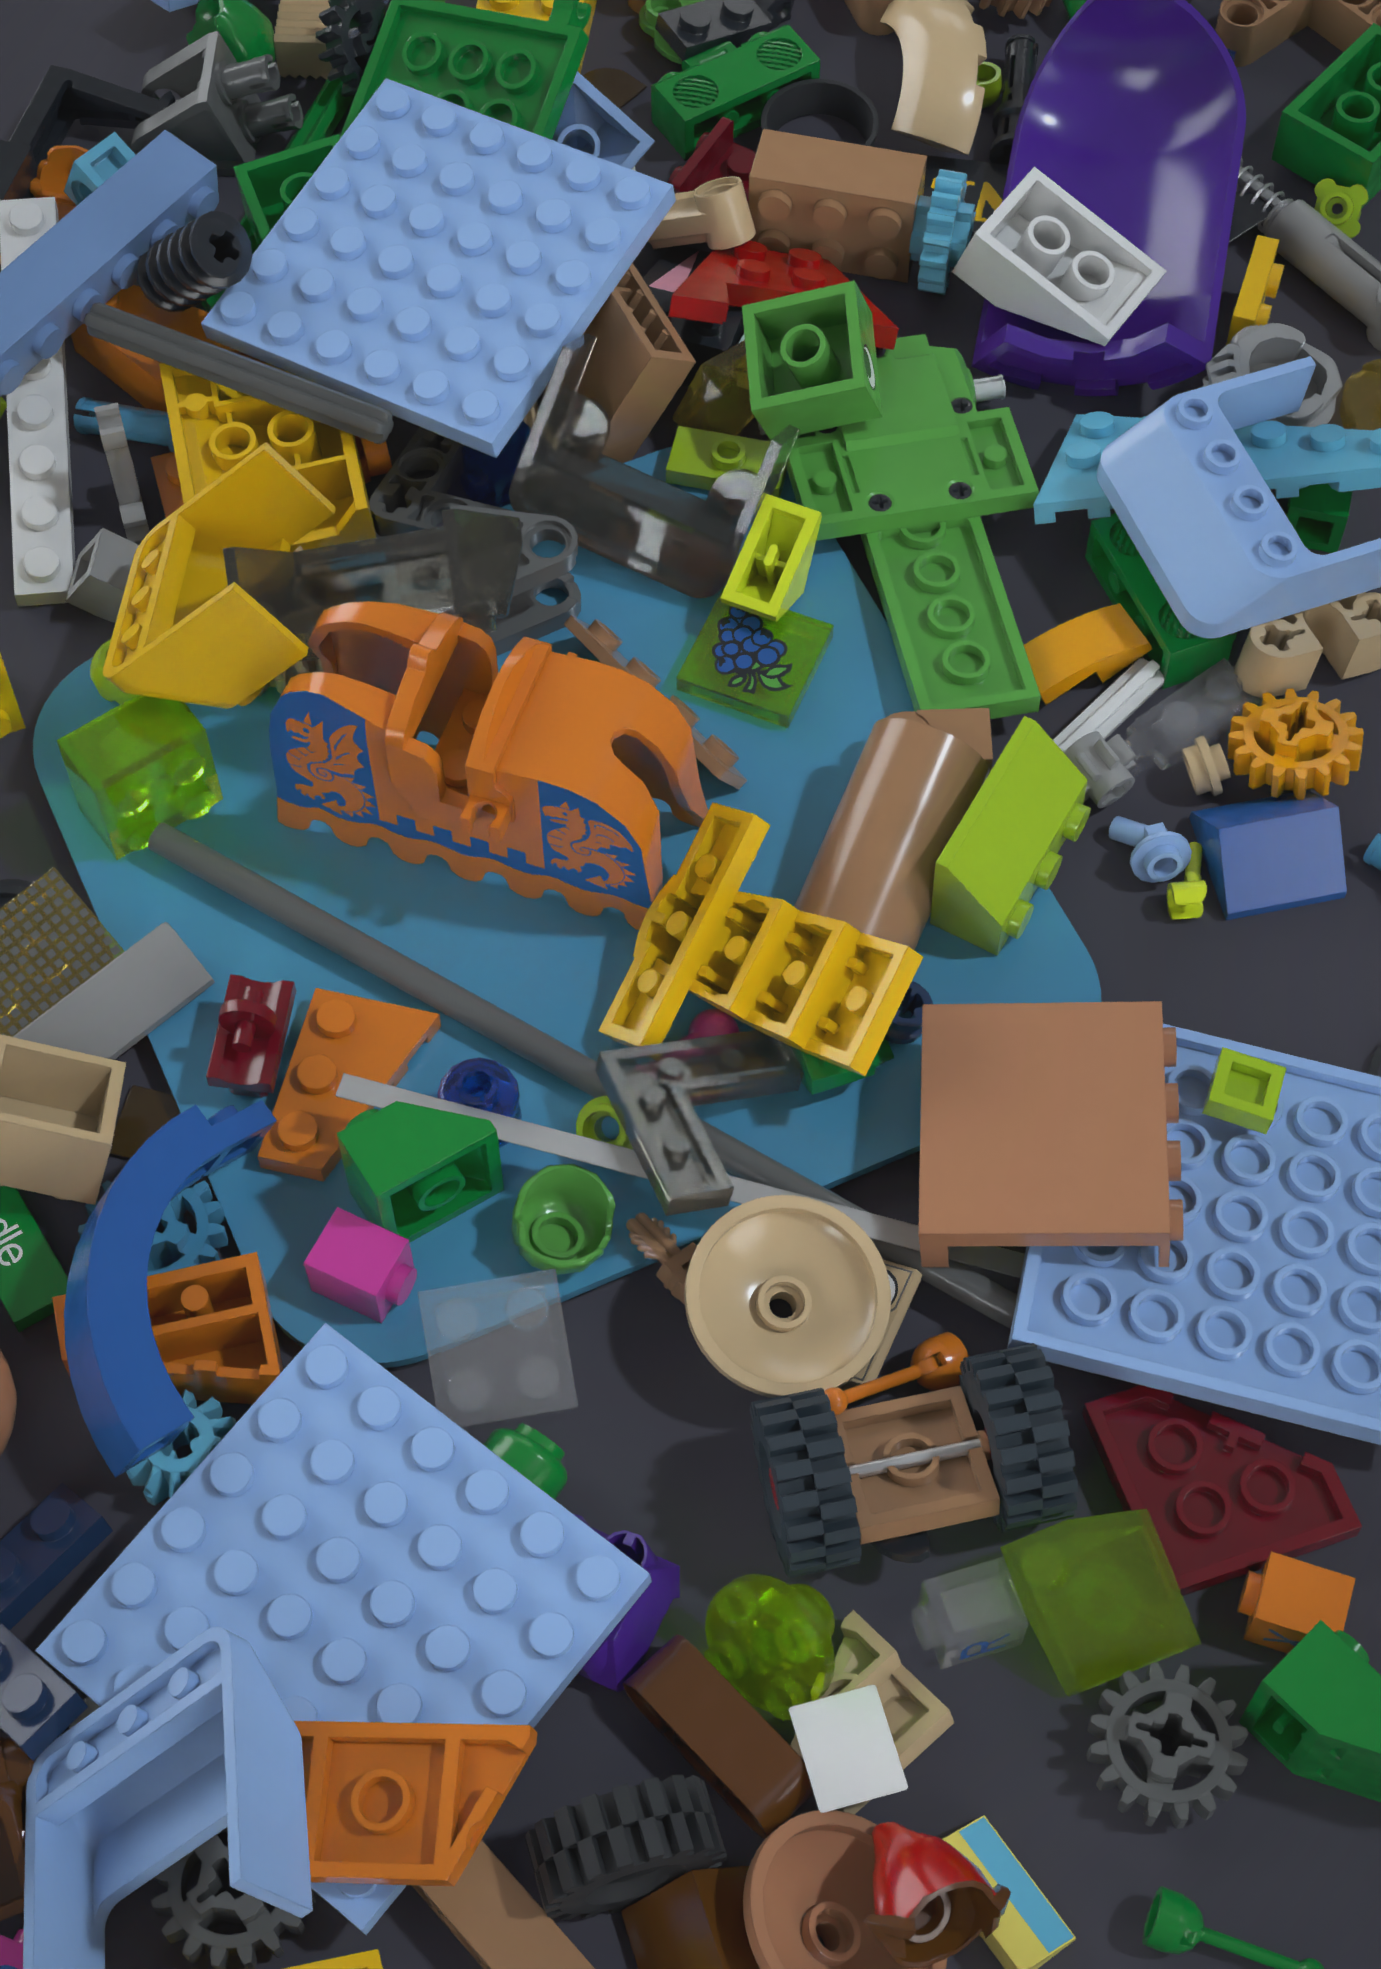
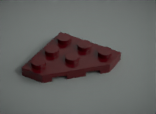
[1082,1385,1362,1602]

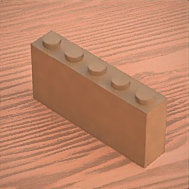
[543,263,696,463]

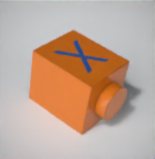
[1237,1551,1356,1654]

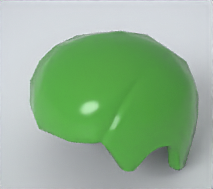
[511,1163,616,1275]

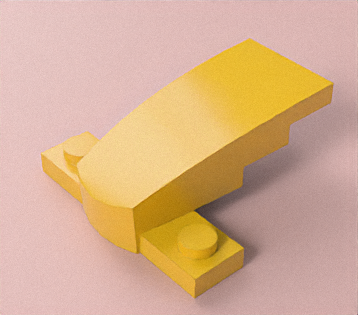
[598,802,923,1076]

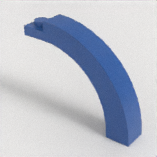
[64,1100,277,1478]

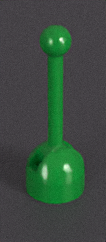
[1142,1886,1325,1969]

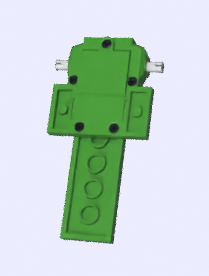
[757,334,1041,719]

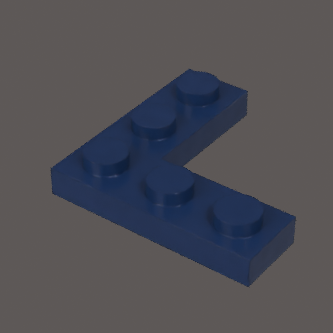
[0,1482,113,1761]

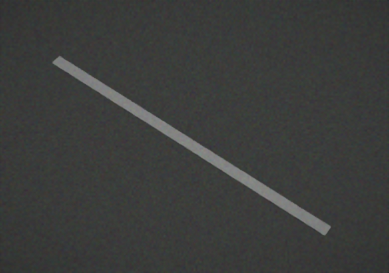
[335,1073,1025,1278]

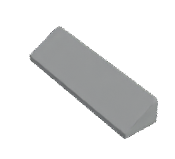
[13,922,215,1060]

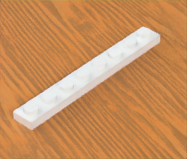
[0,197,76,607]

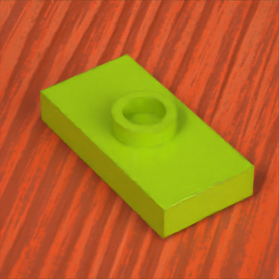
[666,426,787,500]

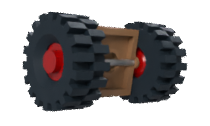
[750,1343,1078,1578]

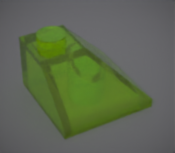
[1000,1509,1202,1697]

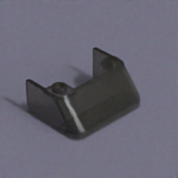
[509,333,800,598]
[223,509,523,662]

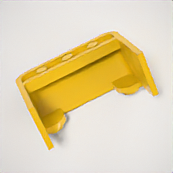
[103,442,336,709]

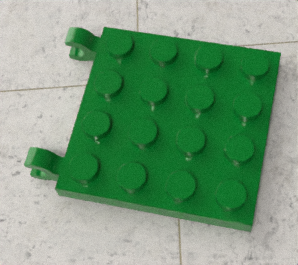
[340,0,592,140]

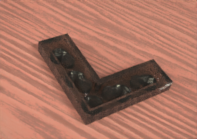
[595,1030,804,1216]

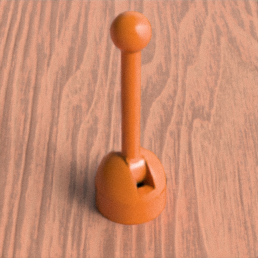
[824,1332,969,1415]

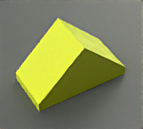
[720,494,822,622]

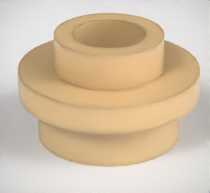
[1182,735,1231,796]

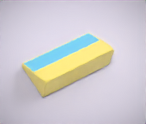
[942,1815,1076,1969]

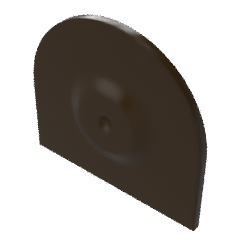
[583,68,647,109]
[110,1085,181,1159]

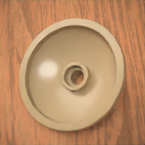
[684,1195,891,1398]

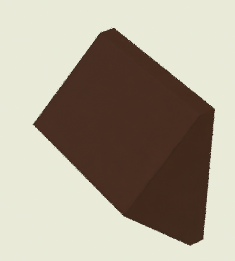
[621,1866,760,1969]

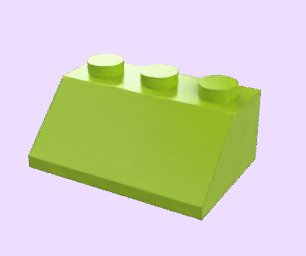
[930,716,1091,956]

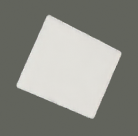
[789,1685,908,1813]

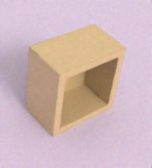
[0,1034,126,1205]

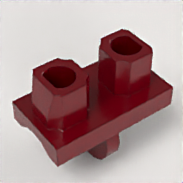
[206,974,296,1098]

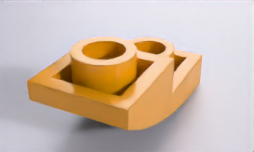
[1024,603,1153,705]

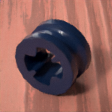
[884,981,933,1045]

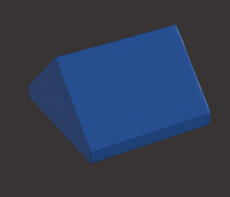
[1189,790,1347,921]

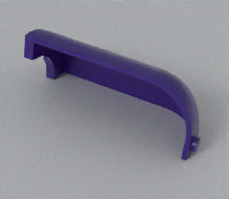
[972,0,1246,396]

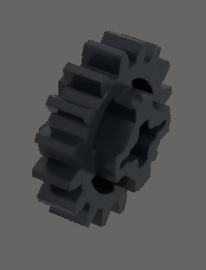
[315,0,391,98]

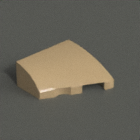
[790,1610,954,1815]

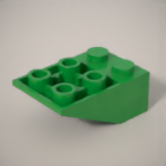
[1239,1620,1381,1802]

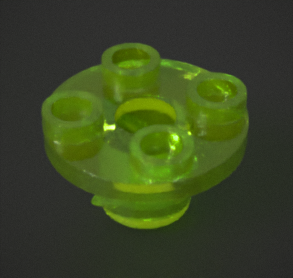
[704,1574,835,1720]

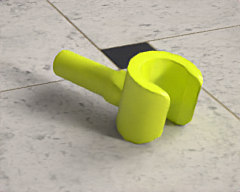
[1167,842,1207,920]

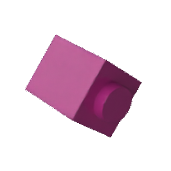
[304,1207,417,1323]

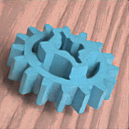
[909,169,976,295]

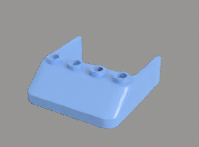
[1097,356,1381,638]
[23,1627,313,1969]

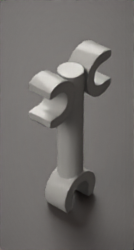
[94,402,150,545]

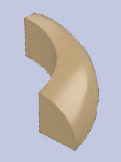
[880,0,987,155]

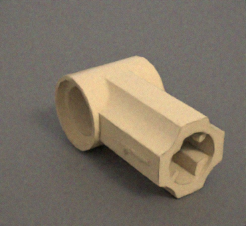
[648,176,756,250]

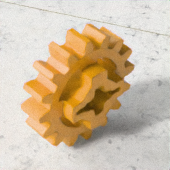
[1227,688,1364,800]

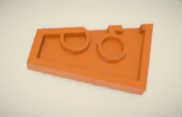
[257,988,441,1182]

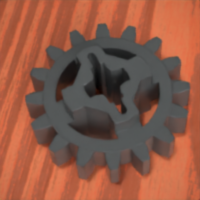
[1086,1662,1248,1829]
[151,1827,317,1969]

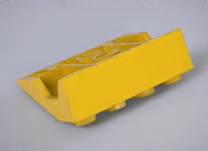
[159,349,379,562]

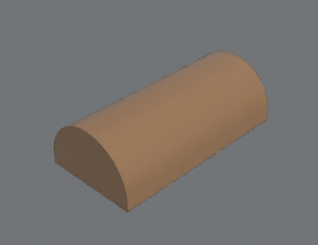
[794,718,989,950]

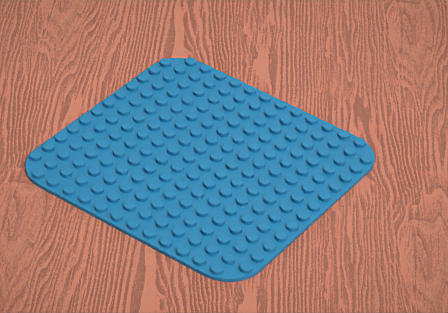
[33,447,1101,1368]

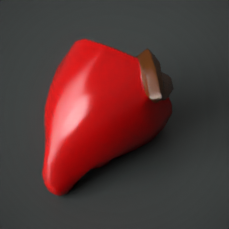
[863,1822,1011,1968]

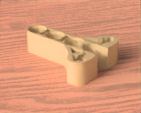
[1233,592,1381,698]

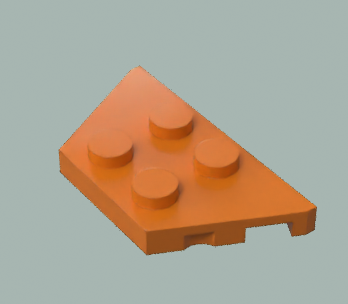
[294,1721,537,1886]

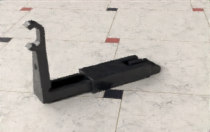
[0,65,175,272]

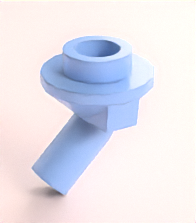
[1109,816,1192,883]

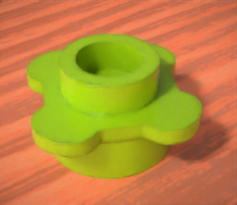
[1314,178,1369,239]

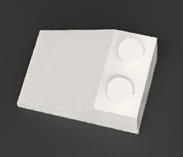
[952,166,1167,346]

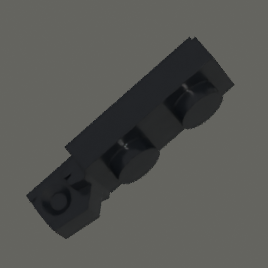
[655,0,795,61]

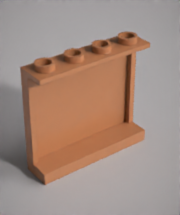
[919,1001,1183,1267]

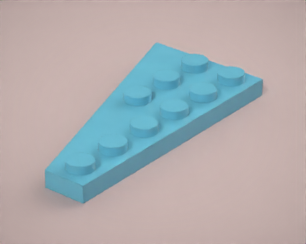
[1033,411,1381,525]

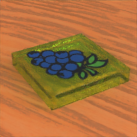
[676,588,834,728]

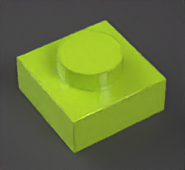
[1202,1047,1286,1134]

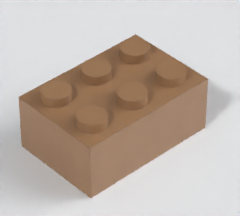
[749,129,927,283]

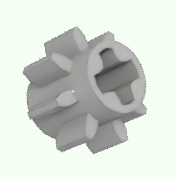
[1064,731,1137,808]

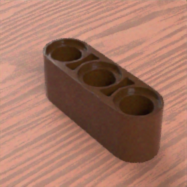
[622,1634,814,1839]

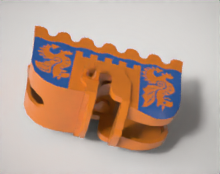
[269,601,708,930]

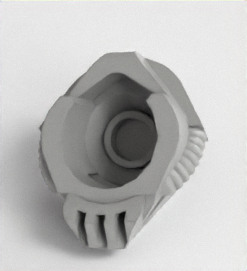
[1202,323,1343,427]

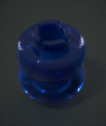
[437,1057,522,1148]

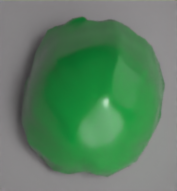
[186,0,276,64]

